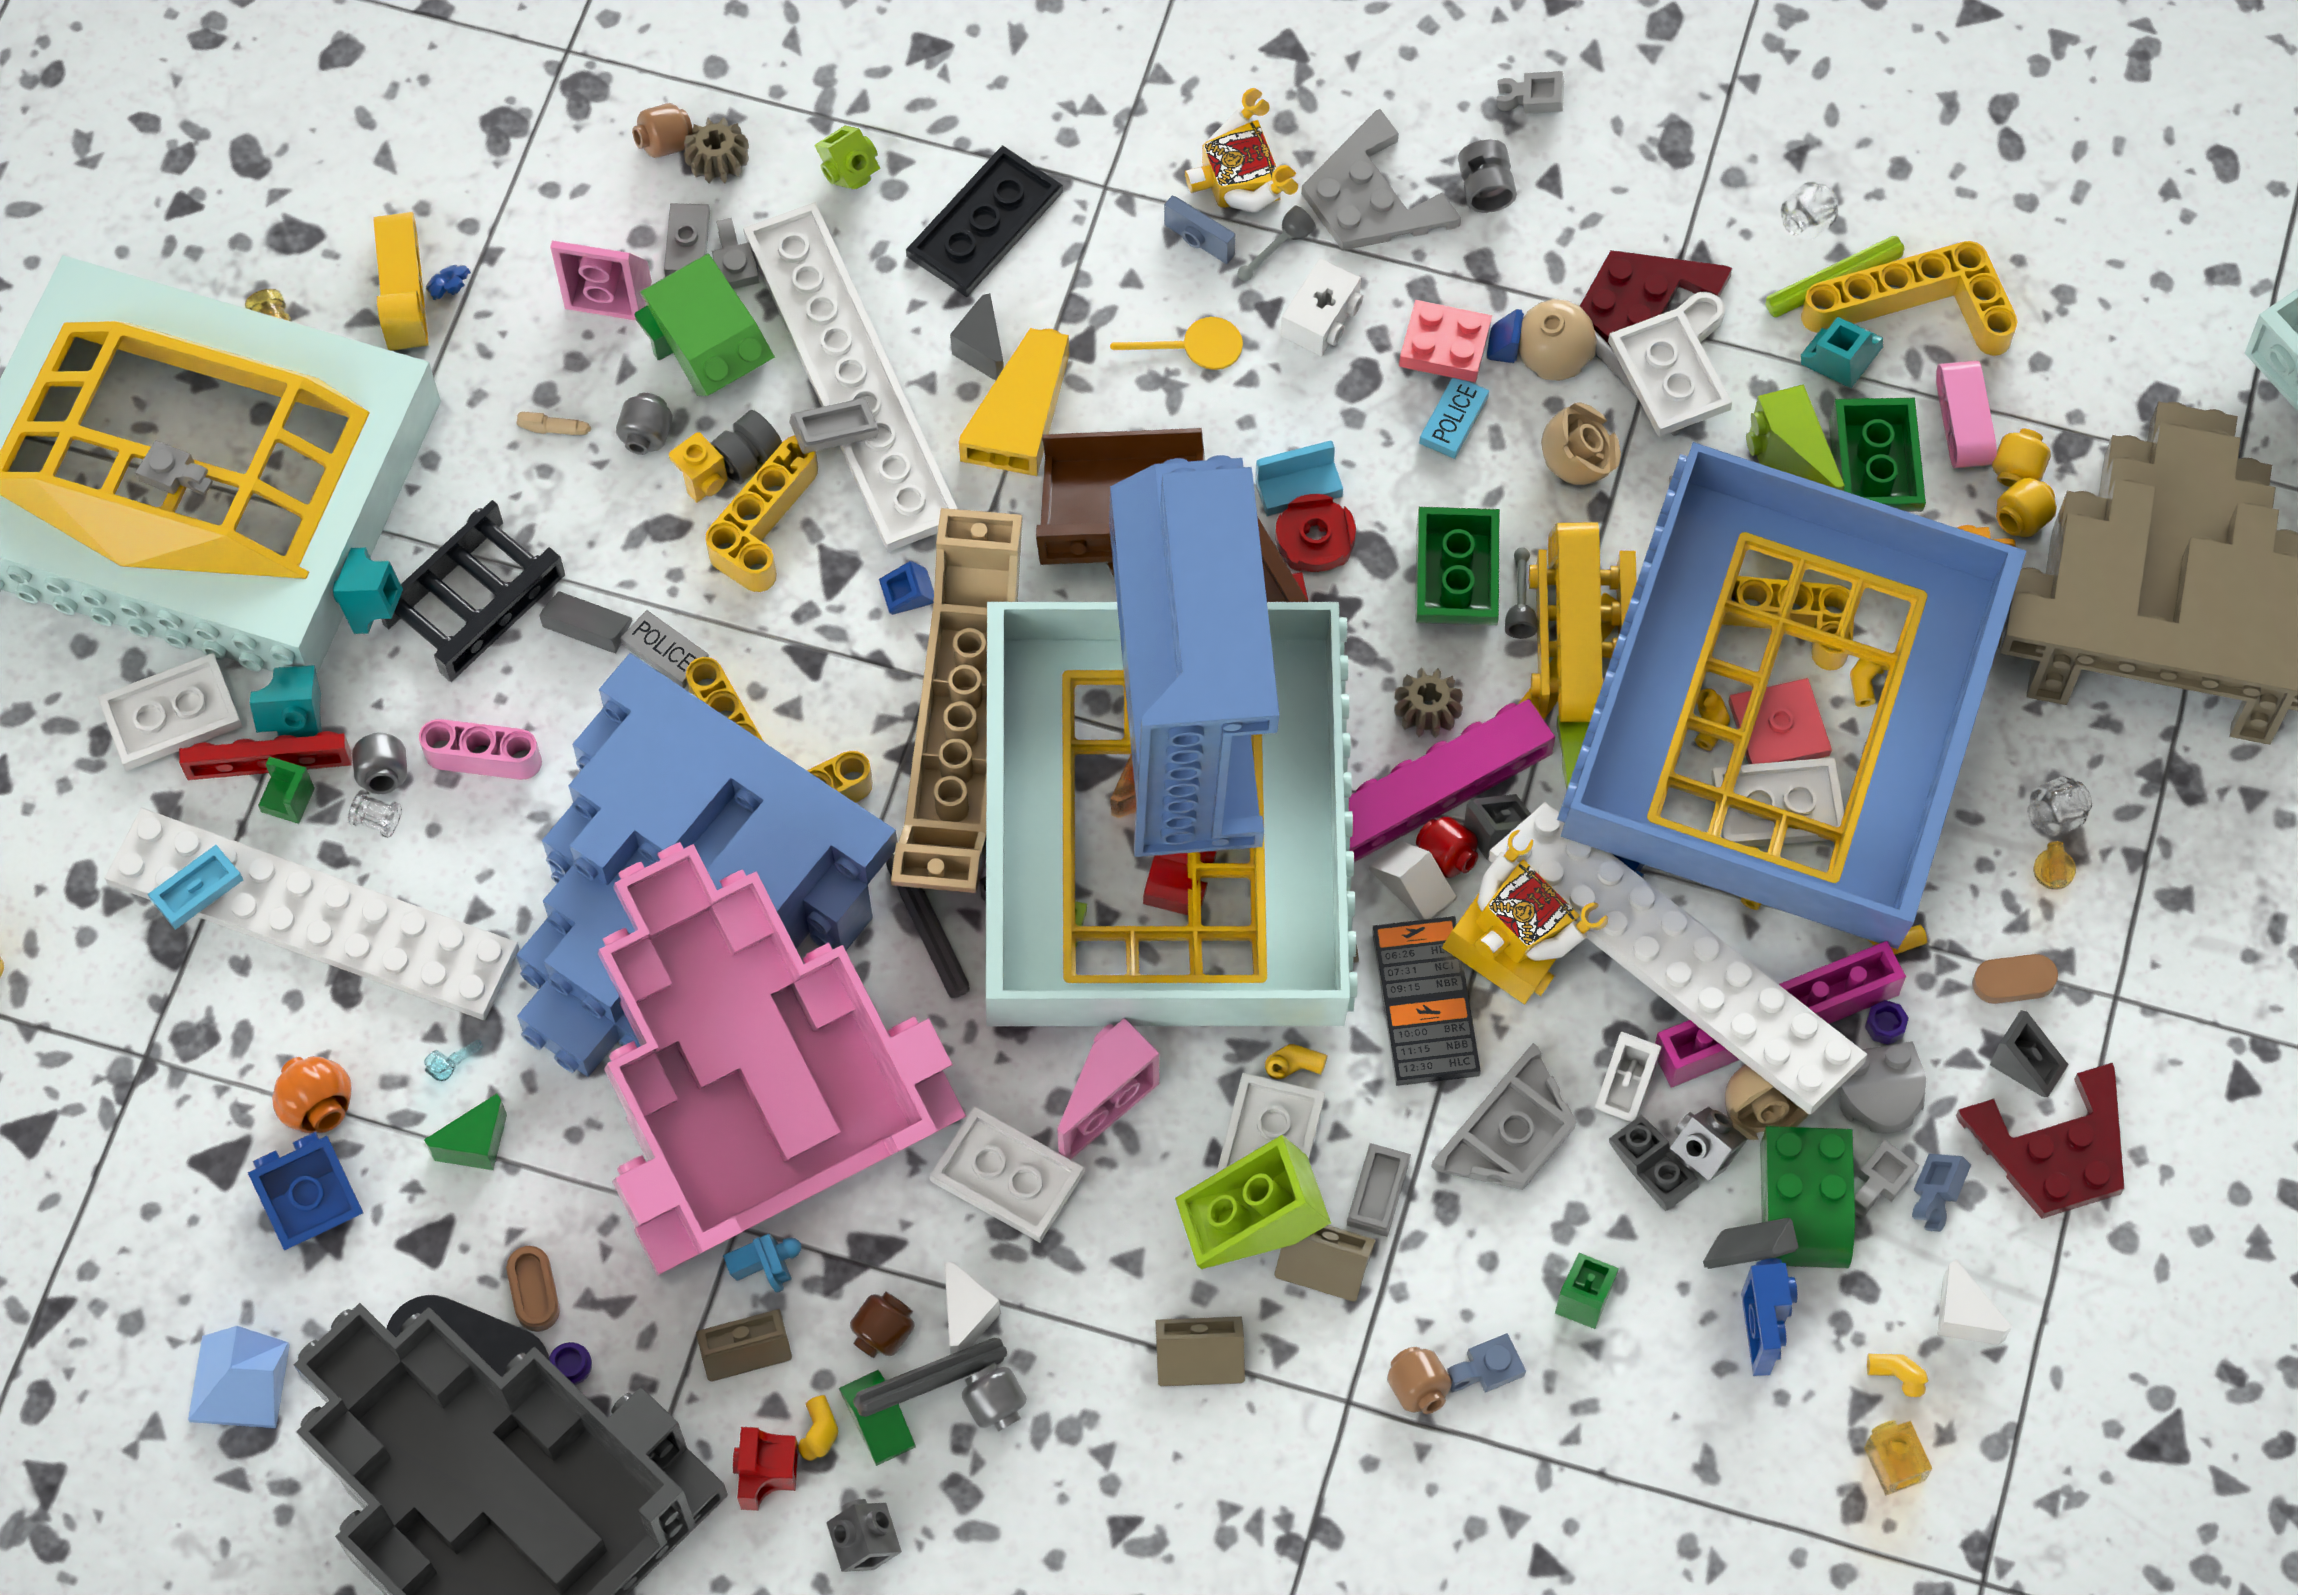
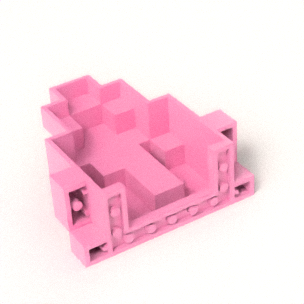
[598,842,966,1275]

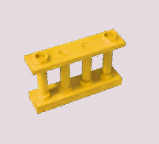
[1528,549,1637,713]

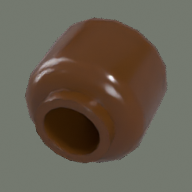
[850,1291,915,1358]

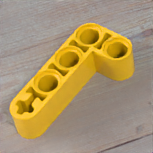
[373,212,428,351]
[705,435,818,592]
[1722,576,1854,670]

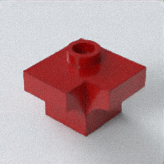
[733,1427,799,1511]

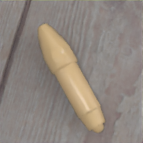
[516,412,591,435]

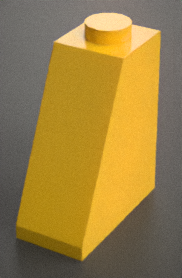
[1442,893,1557,1005]

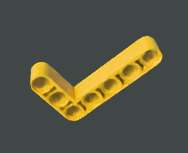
[1801,241,2018,356]
[1548,522,1602,722]
[686,657,873,803]

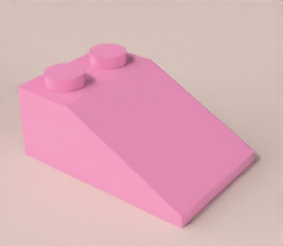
[550,240,652,320]
[1057,1018,1159,1160]

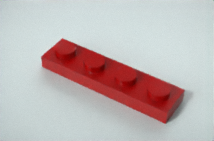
[179,731,352,780]

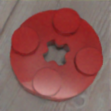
[1275,494,1356,572]

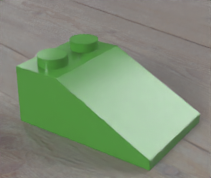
[640,253,775,396]

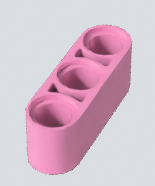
[1936,361,1997,468]
[419,719,542,780]

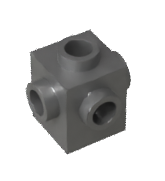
[1670,1106,1748,1181]
[826,1499,902,1572]

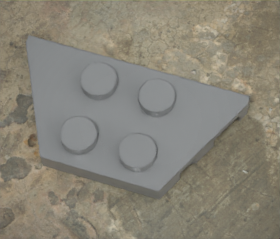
[1431,1043,1576,1190]

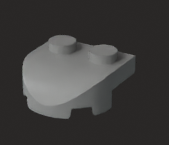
[1838,1041,1926,1133]

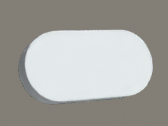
[1678,292,1725,343]

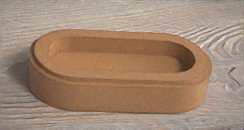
[1972,954,2058,1004]
[506,1246,560,1332]

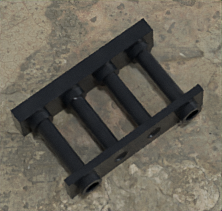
[381,500,565,682]

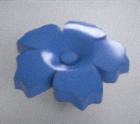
[426,265,471,300]

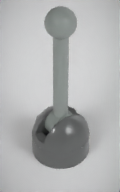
[1237,205,1316,281]
[1505,548,1537,639]

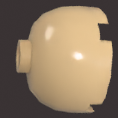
[1519,299,1597,381]
[1541,402,1621,485]
[1725,1064,1809,1140]

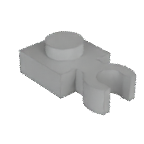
[1496,71,1564,113]

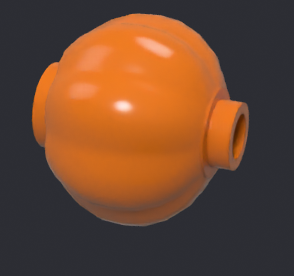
[272,1056,352,1133]

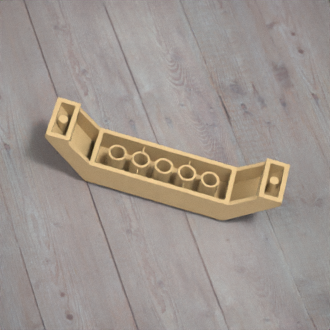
[891,508,1022,893]

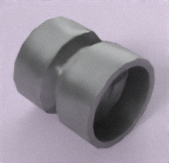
[1458,139,1517,213]

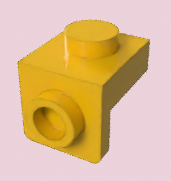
[669,432,728,503]

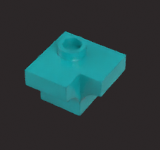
[1800,317,1883,388]
[333,547,403,634]
[249,665,322,738]

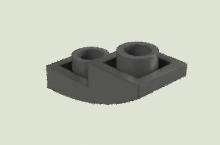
[1609,1115,1699,1211]

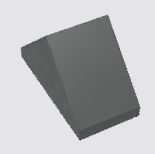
[950,293,1004,381]
[1464,794,1531,860]
[1990,1010,2069,1097]

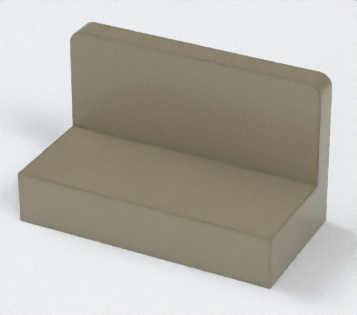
[1274,1225,1376,1302]
[1155,1316,1245,1386]

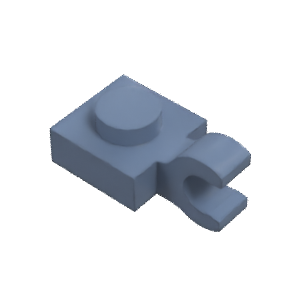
[1912,1154,1971,1232]
[1447,1333,1526,1393]

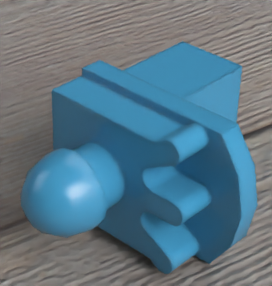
[723,1234,801,1293]

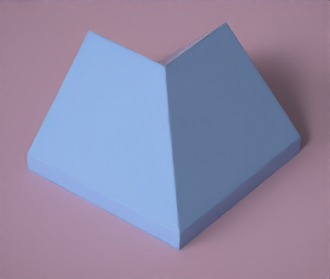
[188,1326,290,1428]

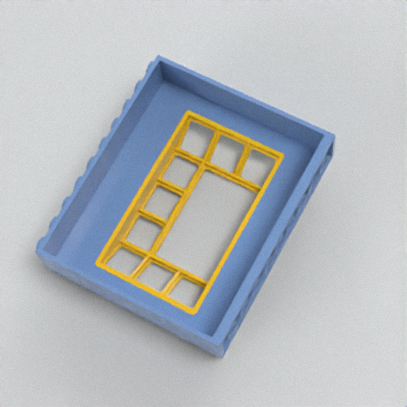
[1557,442,2026,949]

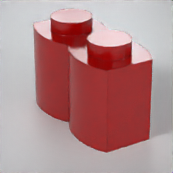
[1143,851,1217,915]

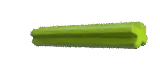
[1765,236,1905,317]

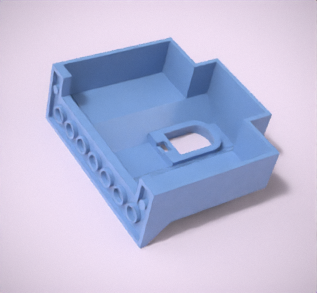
[1109,455,1280,857]

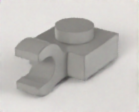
[712,218,760,289]
[135,440,213,495]
[1854,1140,1920,1219]

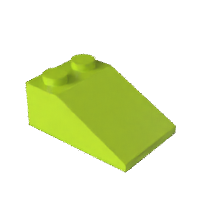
[1746,384,1845,491]
[1175,1135,1331,1269]

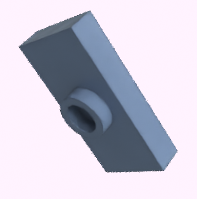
[1164,195,1235,264]

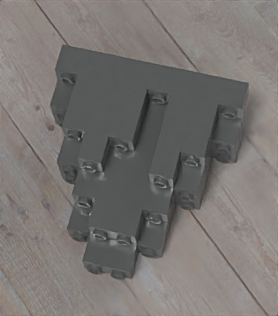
[293,1303,728,1595]

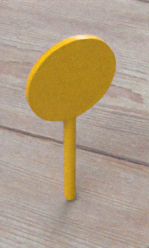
[1110,317,1243,370]

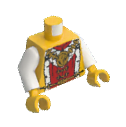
[1185,88,1298,213]
[1475,830,1608,963]

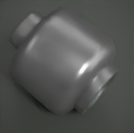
[616,393,673,455]
[352,733,407,794]
[962,1363,1027,1432]

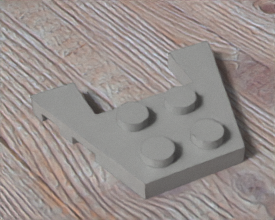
[1301,109,1461,251]

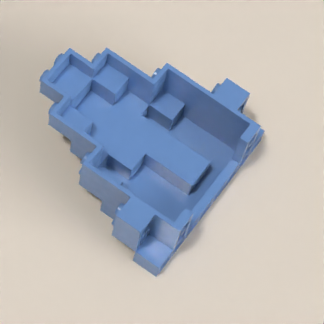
[516,653,898,1077]

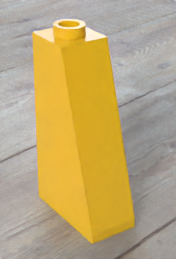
[958,328,1069,476]

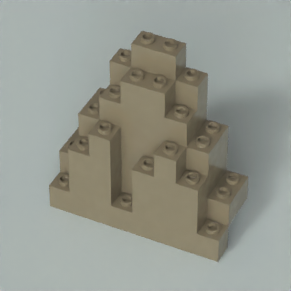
[1997,401,2298,745]

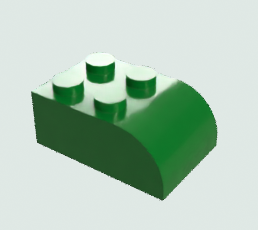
[1829,397,1926,512]
[1415,507,1500,625]
[1760,1126,1855,1268]

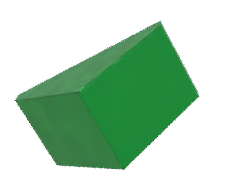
[424,1093,507,1170]
[1555,1253,1619,1329]
[839,1370,916,1466]

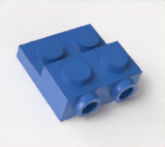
[248,1132,364,1251]
[1741,1258,1798,1376]

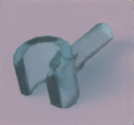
[424,1039,483,1081]

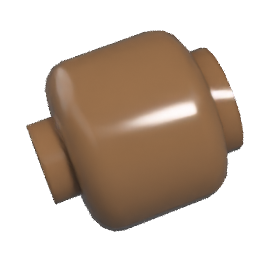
[632,103,693,158]
[1387,1347,1452,1414]

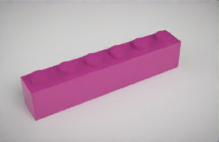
[1349,699,1555,863]
[1655,941,1906,1088]

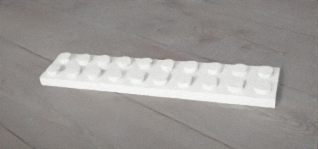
[743,202,958,552]
[1488,802,1867,1115]
[104,808,520,1021]

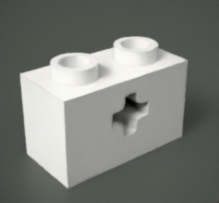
[1281,258,1363,357]

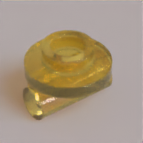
[2033,841,2076,889]

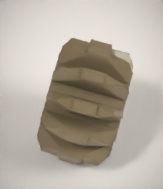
[684,117,749,184]
[1394,667,1463,738]

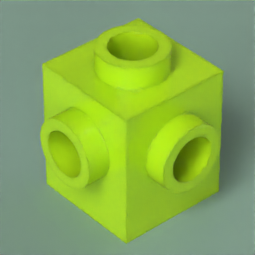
[814,125,881,189]

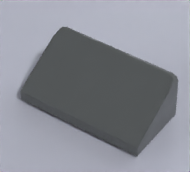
[539,591,633,654]
[1703,1218,1799,1269]

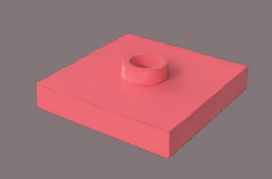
[1728,678,1832,764]

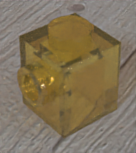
[1864,1420,1933,1496]

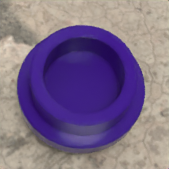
[549,1342,592,1385]

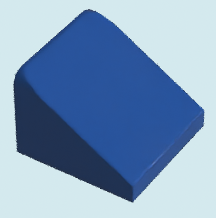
[1486,309,1524,363]
[879,561,934,615]

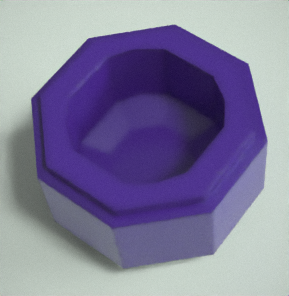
[1865,1000,1909,1045]

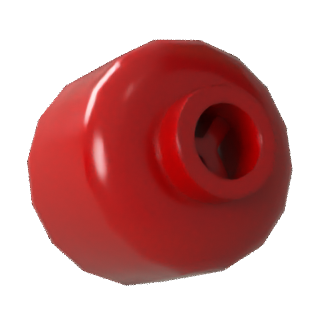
[1416,817,1479,878]

